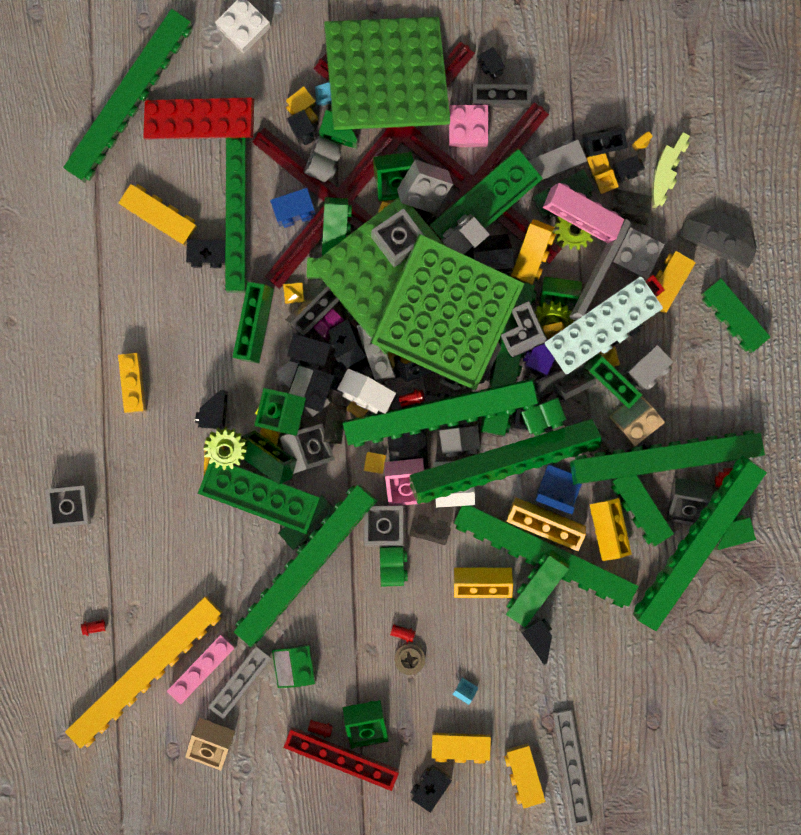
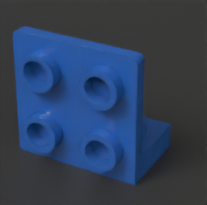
[534,465,582,515]

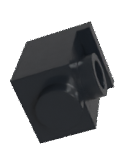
[476,47,505,80]
[613,155,645,184]

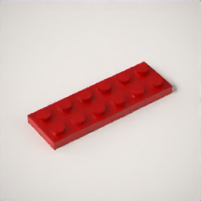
[143,98,255,140]

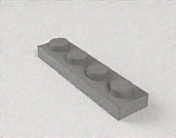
[208,646,272,719]

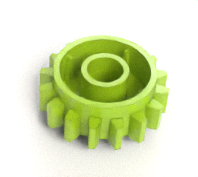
[554,216,593,251]
[535,301,574,339]
[203,427,247,470]

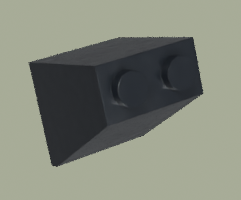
[471,234,514,273]

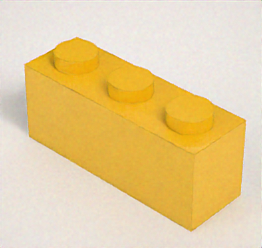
[511,219,556,284]
[655,251,696,314]
[118,353,146,413]
[589,498,632,561]
[453,568,513,598]
[431,732,491,764]
[504,743,546,809]

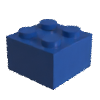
[270,188,316,228]

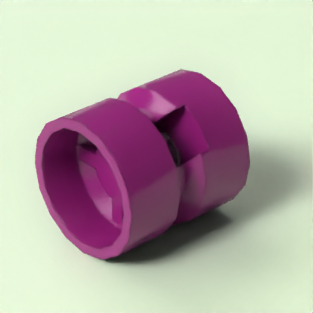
[313,308,344,343]

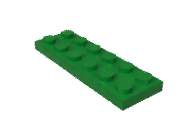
[429,149,543,240]
[197,462,320,534]

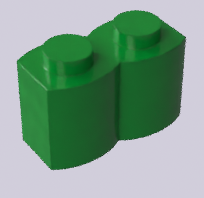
[521,398,566,436]
[380,547,408,587]

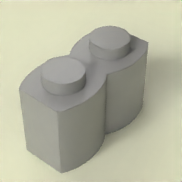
[304,135,341,182]

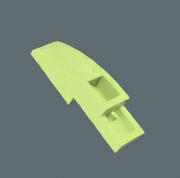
[651,132,690,209]

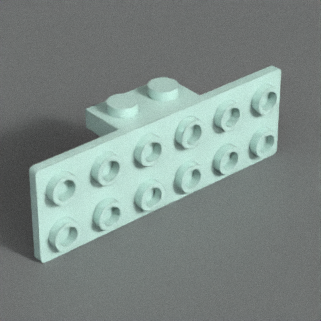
[545,277,663,374]

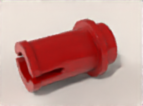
[399,389,425,408]
[81,619,106,636]
[390,624,416,643]
[308,719,333,738]

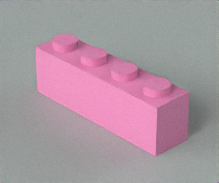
[543,183,624,243]
[167,633,236,705]

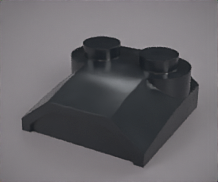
[388,430,429,469]

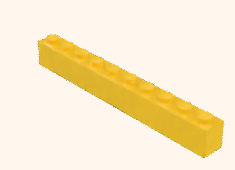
[65,596,222,749]

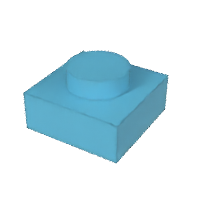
[315,82,331,106]
[452,677,478,705]

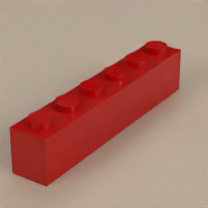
[283,727,399,791]

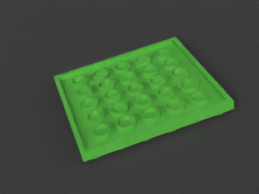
[324,17,450,130]
[311,197,445,355]
[370,234,524,391]

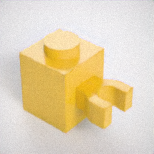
[285,86,318,124]

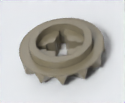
[394,644,425,675]

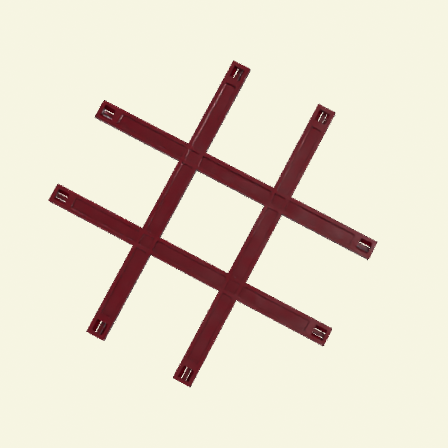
[252,41,562,340]

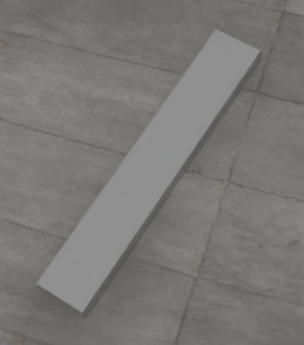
[569,219,632,320]
[553,709,592,827]

